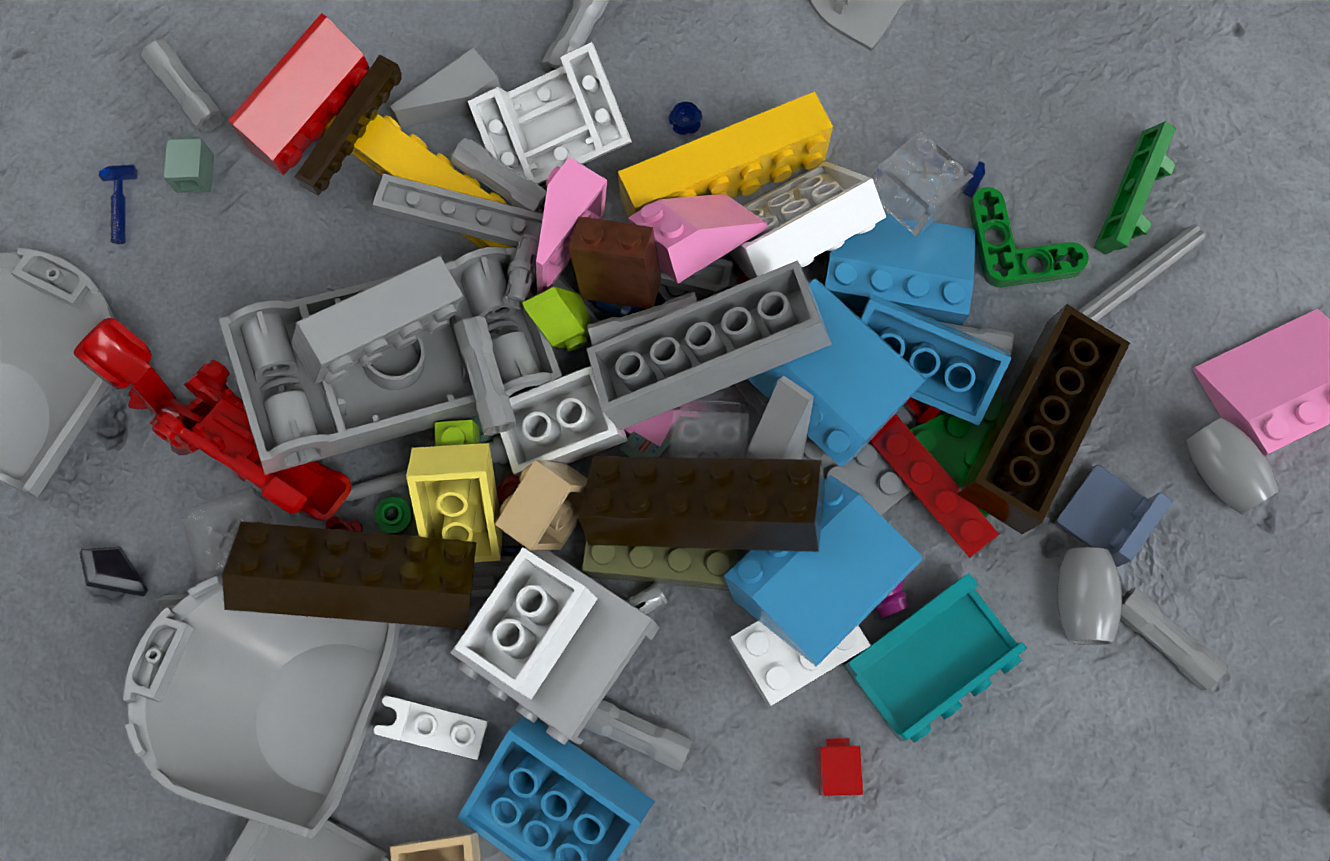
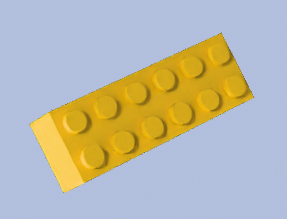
[618,91,833,217]

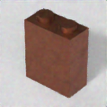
[568,216,662,309]

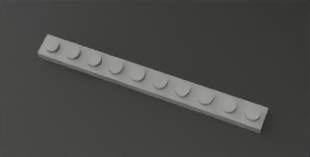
[372,173,733,296]

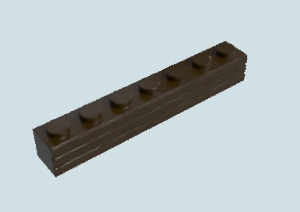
[294,54,402,196]

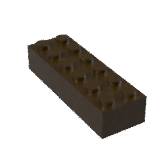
[957,304,1130,534]
[578,456,825,552]
[222,521,477,629]

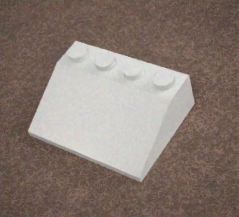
[728,161,886,279]

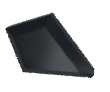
[79,547,148,596]

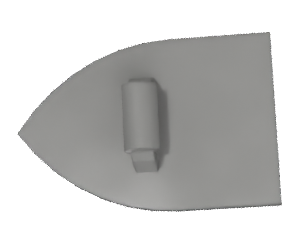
[809,0,906,51]

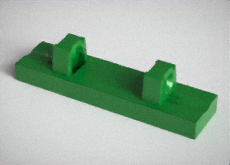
[1094,121,1176,255]

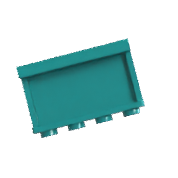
[843,573,1027,743]

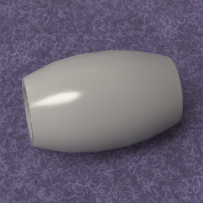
[1186,417,1279,514]
[1057,547,1122,645]

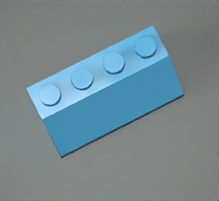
[860,294,1011,426]

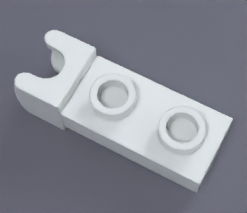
[373,695,488,760]

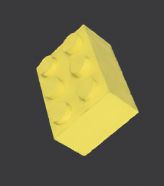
[406,443,503,562]

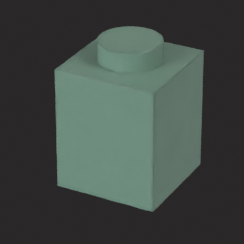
[163,136,214,193]

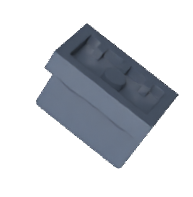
[1055,465,1173,567]

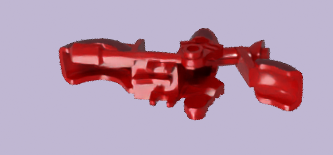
[74,318,352,521]

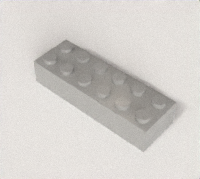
[587,260,832,430]

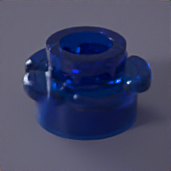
[669,101,702,135]

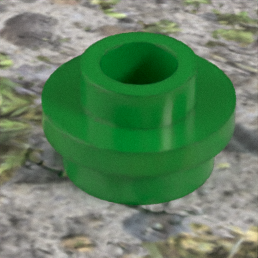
[374,497,412,534]

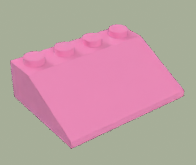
[1192,308,1330,456]

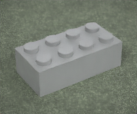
[291,256,464,385]

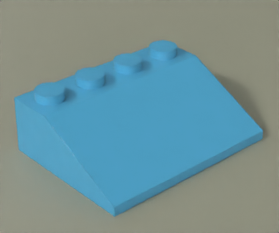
[823,213,975,326]
[748,279,927,468]
[724,475,923,667]
[457,716,655,861]

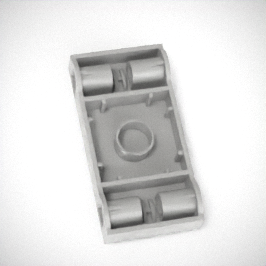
[219,246,562,475]

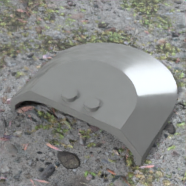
[0,248,113,498]
[123,576,400,840]

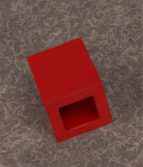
[817,738,863,796]

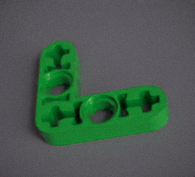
[970,187,1089,287]

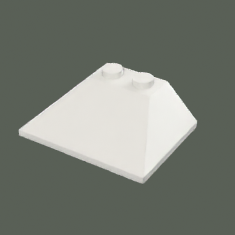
[468,42,632,185]

